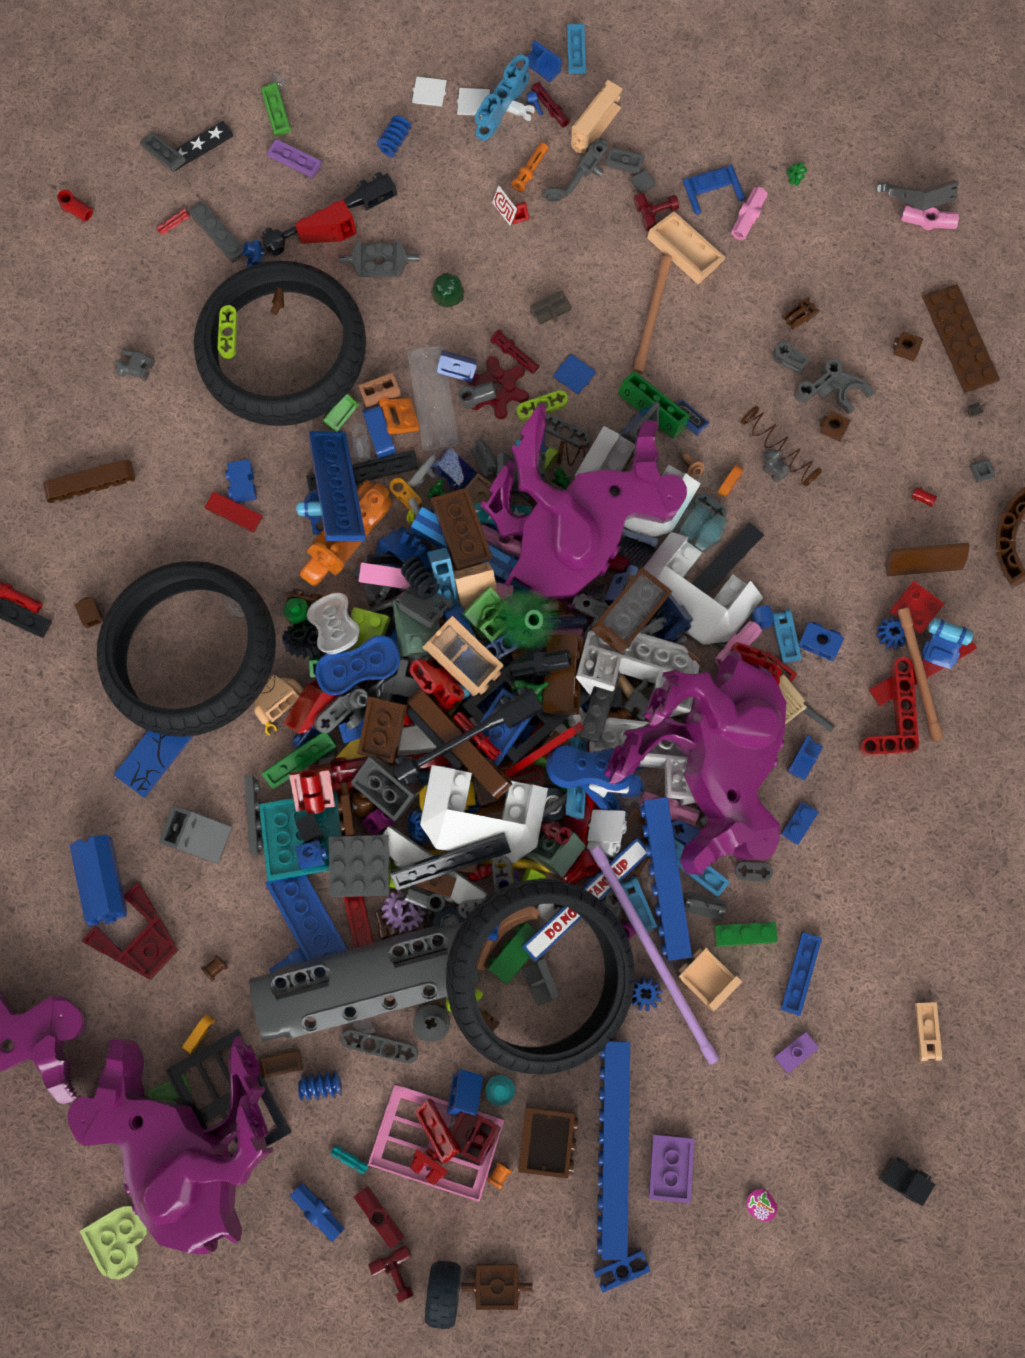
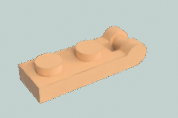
[915,1002,942,1061]

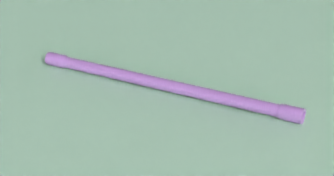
[590,845,720,1065]

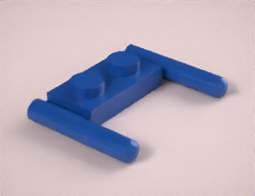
[683,165,745,214]

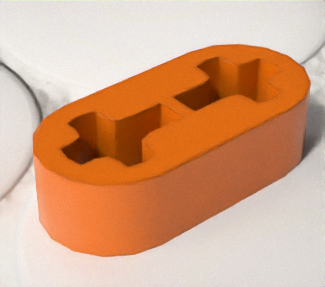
[718,464,744,498]

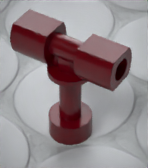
[634,193,679,232]
[368,1245,414,1303]

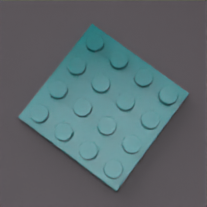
[259,791,343,881]

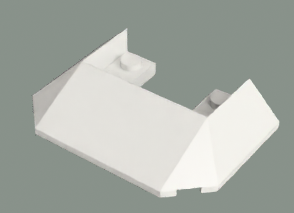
[575,426,700,537]
[643,532,763,645]
[576,631,700,717]
[589,718,696,805]
[420,765,548,863]

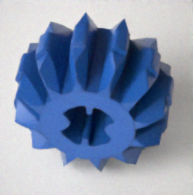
[876,617,906,650]
[407,810,430,843]
[631,977,663,1011]

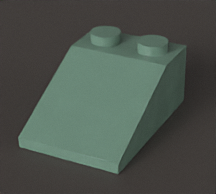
[393,600,440,658]
[526,820,586,877]

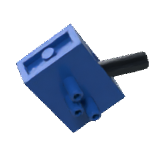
[367,526,432,572]

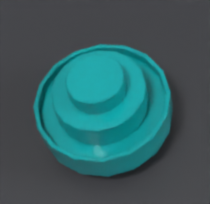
[485,1075,515,1106]

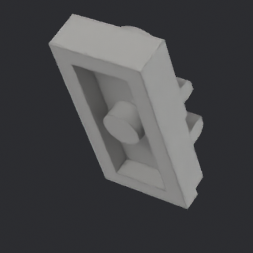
[406,454,442,488]

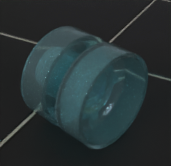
[679,502,729,553]

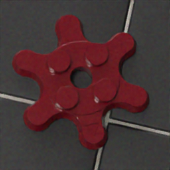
[465,356,529,419]

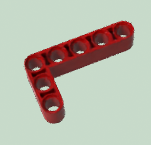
[858,657,919,755]

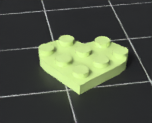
[80,1206,148,1280]

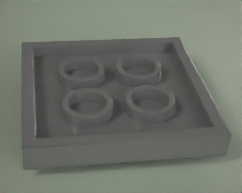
[329,835,390,897]

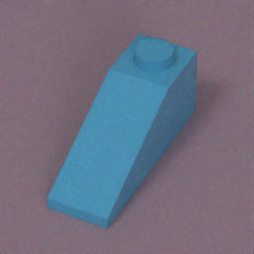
[427,548,459,610]

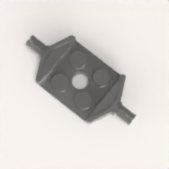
[339,239,419,277]

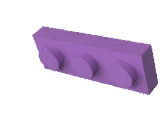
[267,139,322,179]

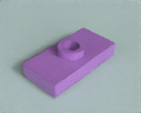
[774,1032,819,1074]

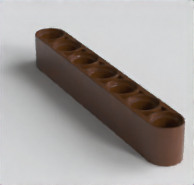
[407,687,513,799]

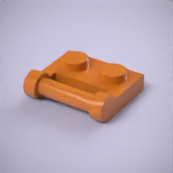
[379,398,420,434]

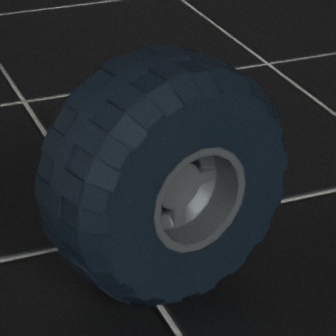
[425,1261,461,1329]

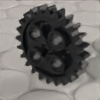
[282,620,327,659]

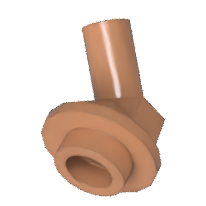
[682,453,704,478]

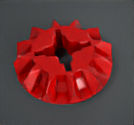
[468,863,493,882]

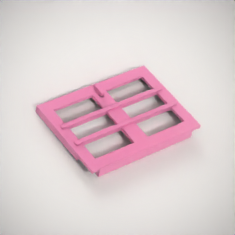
[368,1085,504,1202]

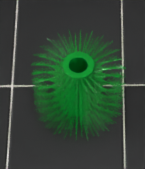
[489,590,560,649]

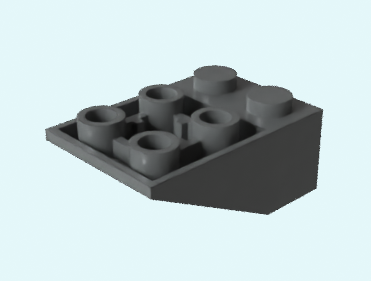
[159,805,233,864]

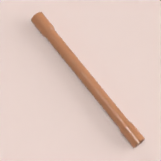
[633,256,672,374]
[897,607,944,742]

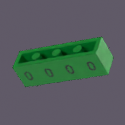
[618,371,690,439]

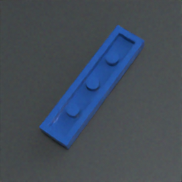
[780,932,822,1016]

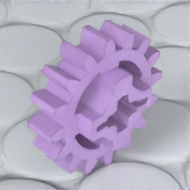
[382,889,426,933]

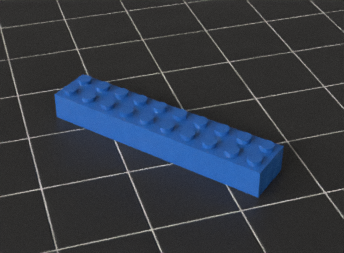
[597,1041,630,1260]

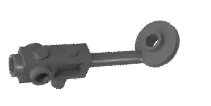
[541,138,609,202]
[572,593,667,634]

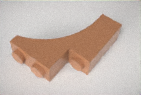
[476,905,540,972]

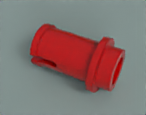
[911,487,937,507]

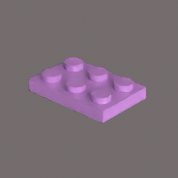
[649,1134,694,1203]

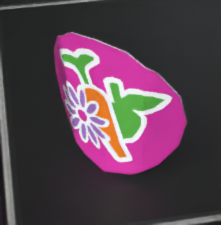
[746,1189,777,1222]

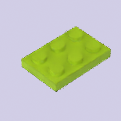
[344,607,391,651]

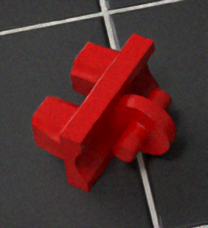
[410,1148,448,1185]

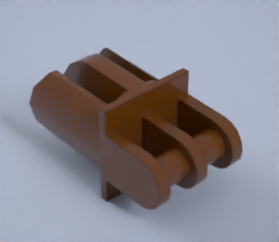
[782,297,820,330]

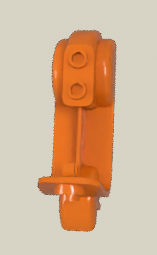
[300,480,393,586]

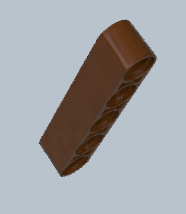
[43,460,135,503]

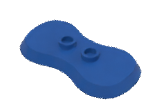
[316,635,400,695]
[547,745,633,791]

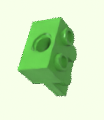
[462,587,513,642]

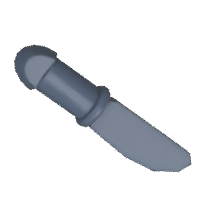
[622,528,659,546]

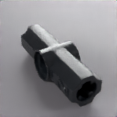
[510,650,572,679]

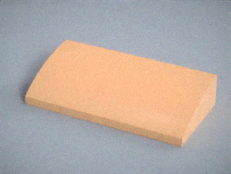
[647,212,725,284]

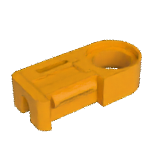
[389,478,422,510]
[182,1014,215,1054]

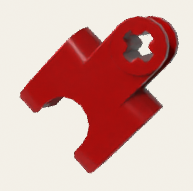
[730,642,781,685]
[409,657,465,711]

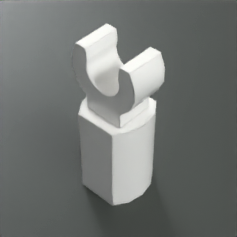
[507,100,535,121]

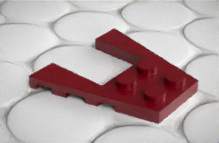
[81,882,179,980]

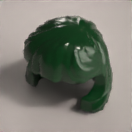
[431,272,465,308]

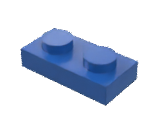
[781,802,819,845]

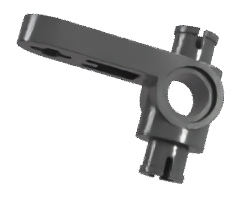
[314,684,368,733]

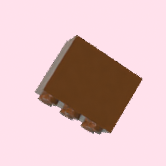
[518,1106,578,1179]

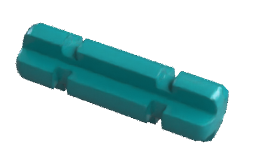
[331,1145,369,1174]

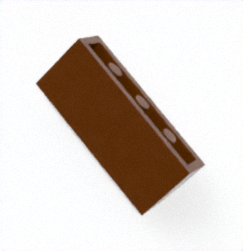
[543,633,583,715]

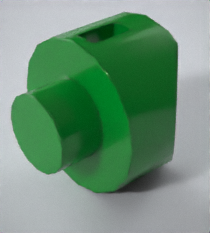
[283,598,310,624]

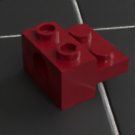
[450,1112,501,1166]

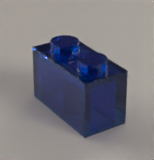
[431,448,477,490]

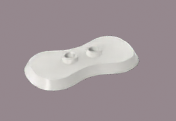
[307,593,359,654]

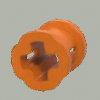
[486,1161,513,1190]

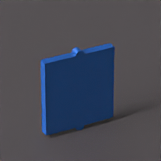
[553,354,596,395]

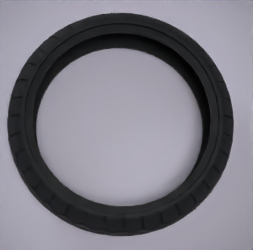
[194,261,366,426]
[97,561,276,737]
[446,879,635,1075]

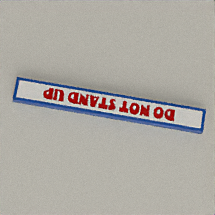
[521,838,647,961]

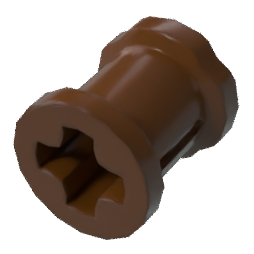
[201,954,228,981]

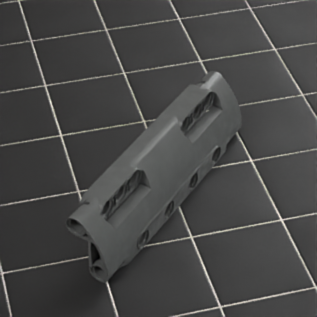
[249,922,480,1042]

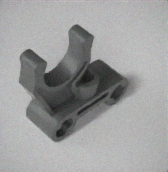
[794,359,874,414]

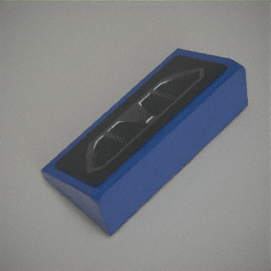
[676,399,709,436]

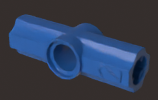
[290,1183,345,1242]

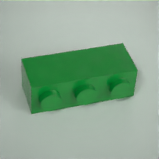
[488,922,536,985]
[713,922,778,947]

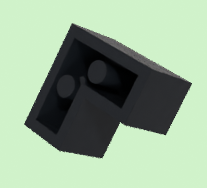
[878,1157,936,1206]

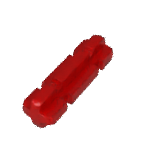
[157,209,190,235]

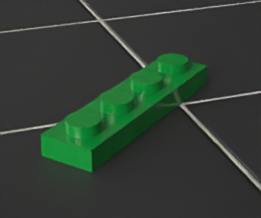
[261,732,337,789]

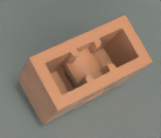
[358,373,401,409]

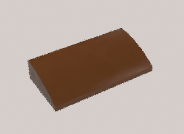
[885,543,970,576]

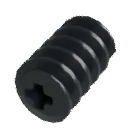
[401,556,440,599]

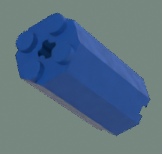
[69,835,128,927]

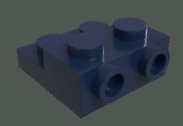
[646,594,694,643]

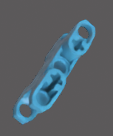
[475,54,529,141]

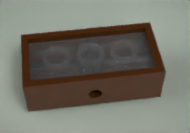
[592,567,672,654]

